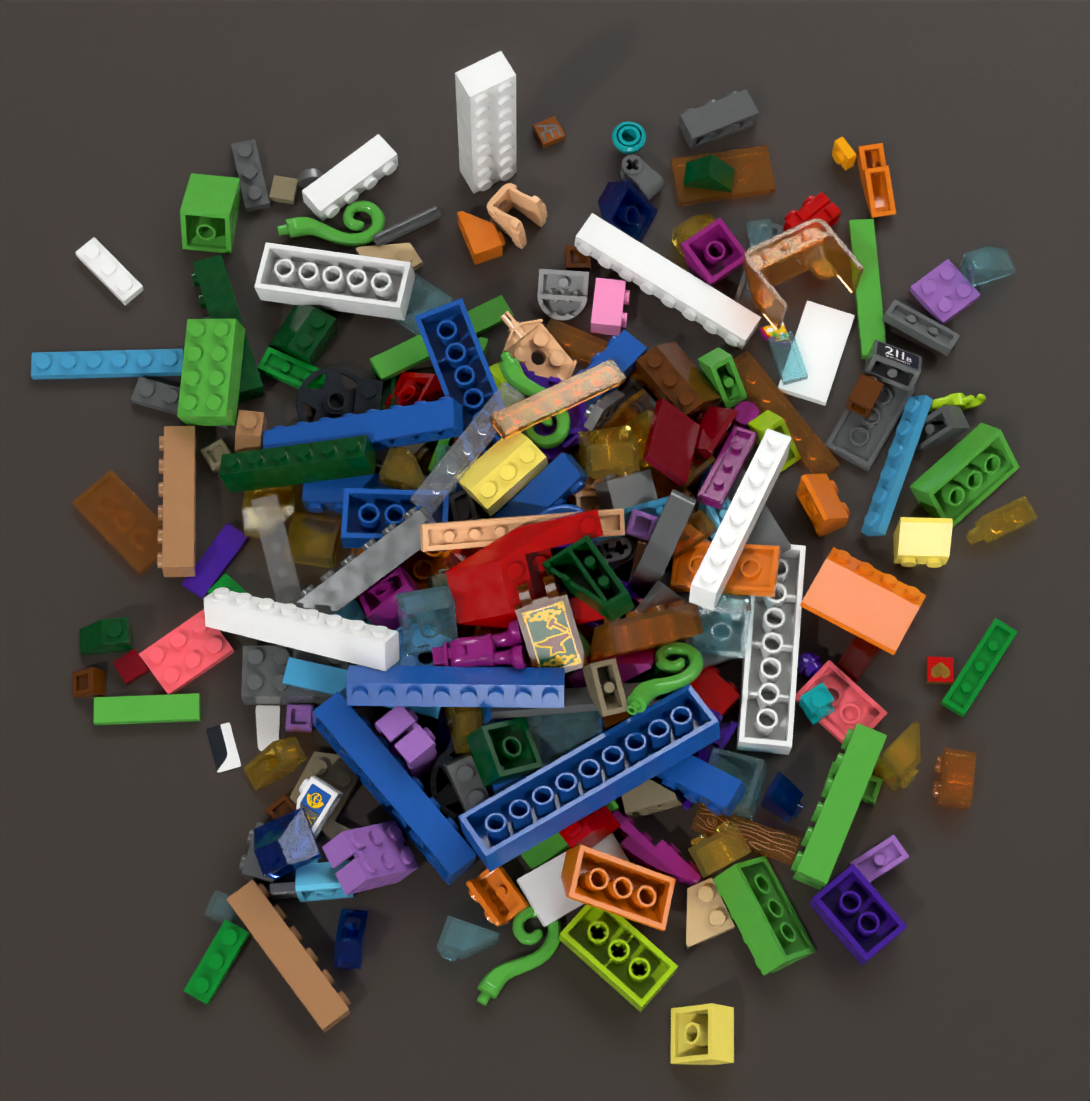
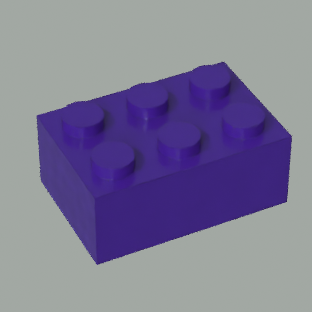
[809,864,907,966]

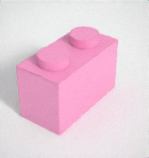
[590,278,630,336]

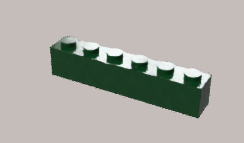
[190,254,265,403]
[219,435,377,493]

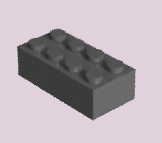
[241,646,350,705]

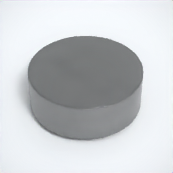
[298,168,322,188]

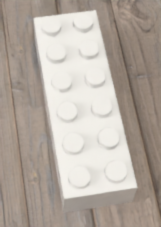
[254,242,415,320]

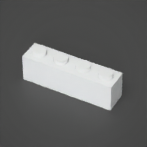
[302,134,398,222]

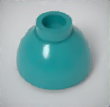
[612,121,646,154]

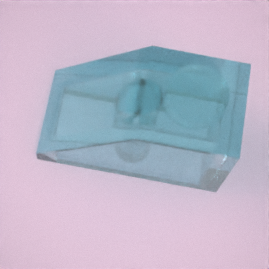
[960,246,1016,286]
[437,916,499,961]

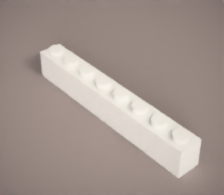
[574,213,761,349]
[689,429,792,611]
[204,588,400,671]

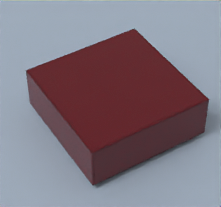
[112,649,149,686]

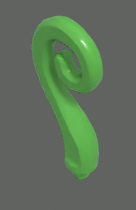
[277,200,385,247]
[499,352,570,449]
[626,642,703,715]
[477,905,562,1006]

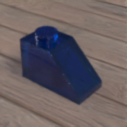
[761,771,805,822]
[334,909,368,969]

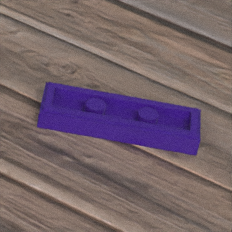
[182,523,249,600]

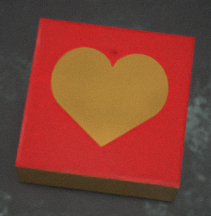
[926,656,954,685]

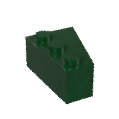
[542,534,635,622]

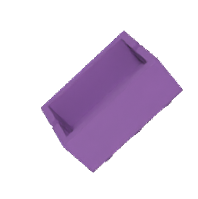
[375,706,438,778]
[322,820,419,895]

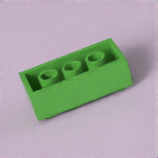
[177,319,245,426]

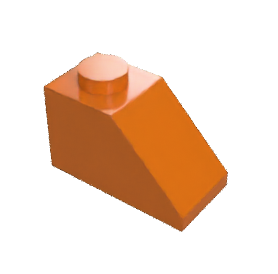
[457,211,505,265]

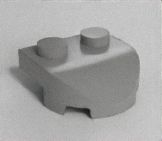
[537,269,589,320]

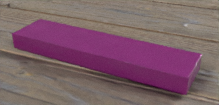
[697,426,758,510]

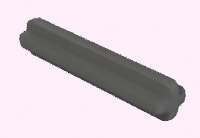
[373,206,441,246]

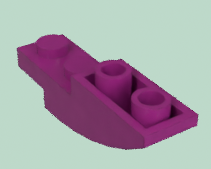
[612,810,701,886]

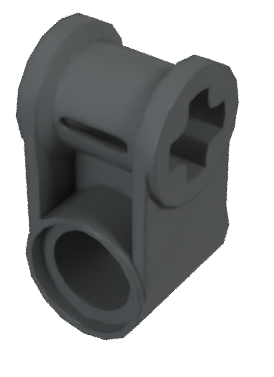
[620,154,665,202]

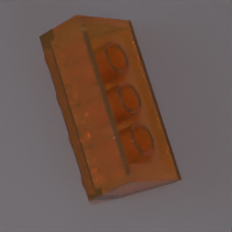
[588,600,704,663]

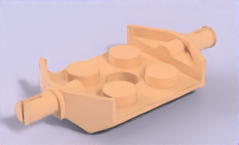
[500,311,577,382]

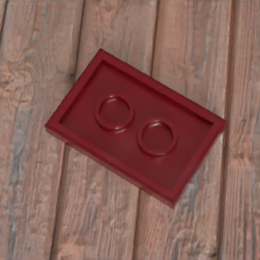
[643,398,700,487]

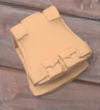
[487,183,548,249]

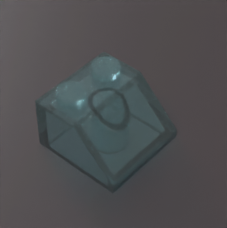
[396,585,458,656]
[692,594,751,658]
[708,747,768,820]

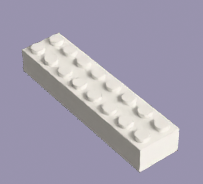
[455,51,517,194]
[736,544,806,755]

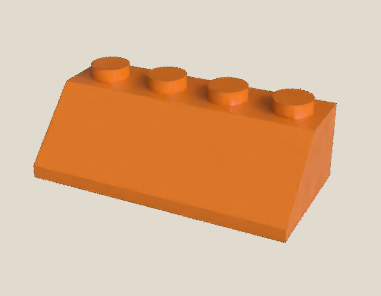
[561,844,676,931]

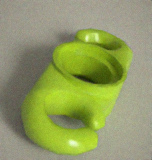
[928,393,986,413]

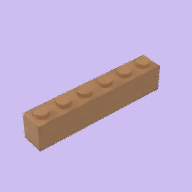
[157,426,196,577]
[226,879,351,1033]

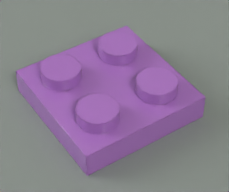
[909,259,981,325]

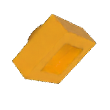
[832,136,856,171]

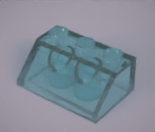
[525,711,603,768]

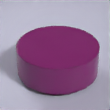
[735,401,759,428]

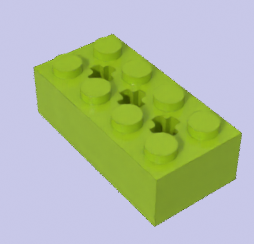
[559,904,678,1012]

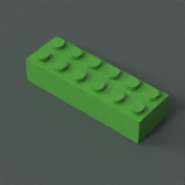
[791,723,887,890]

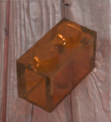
[932,748,976,810]

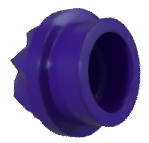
[797,652,823,679]

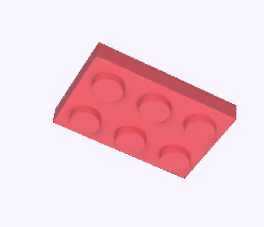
[139,609,234,695]
[795,660,887,743]

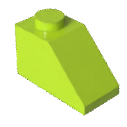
[748,410,801,472]

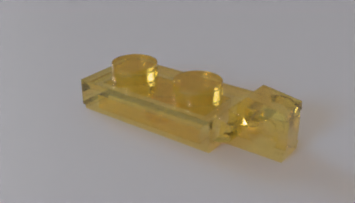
[966,496,1038,545]

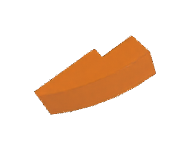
[855,143,896,218]

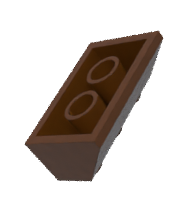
[635,341,722,420]

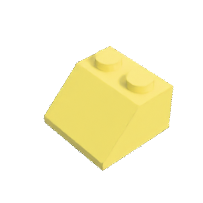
[893,517,953,568]
[671,1003,734,1065]

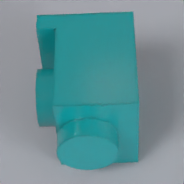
[798,682,835,725]

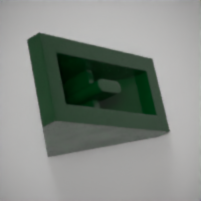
[683,154,735,193]

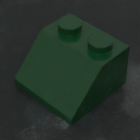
[268,305,338,366]
[466,717,543,788]

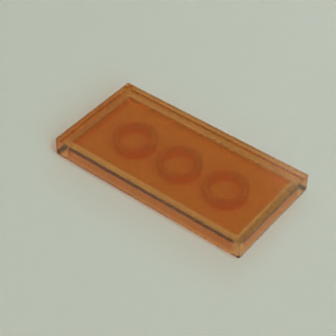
[671,145,776,206]
[72,470,163,576]

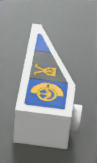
[291,776,344,863]

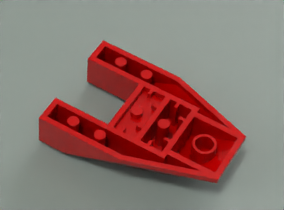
[445,509,605,628]

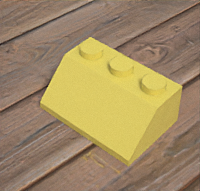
[456,427,549,517]

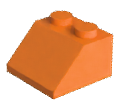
[796,474,850,538]

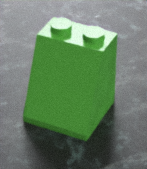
[180,173,241,254]

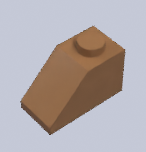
[235,410,267,453]

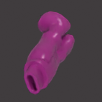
[432,619,527,669]

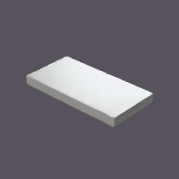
[777,300,855,406]
[517,833,629,927]

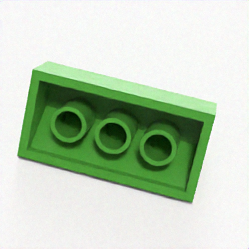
[910,423,1020,528]
[713,856,816,976]

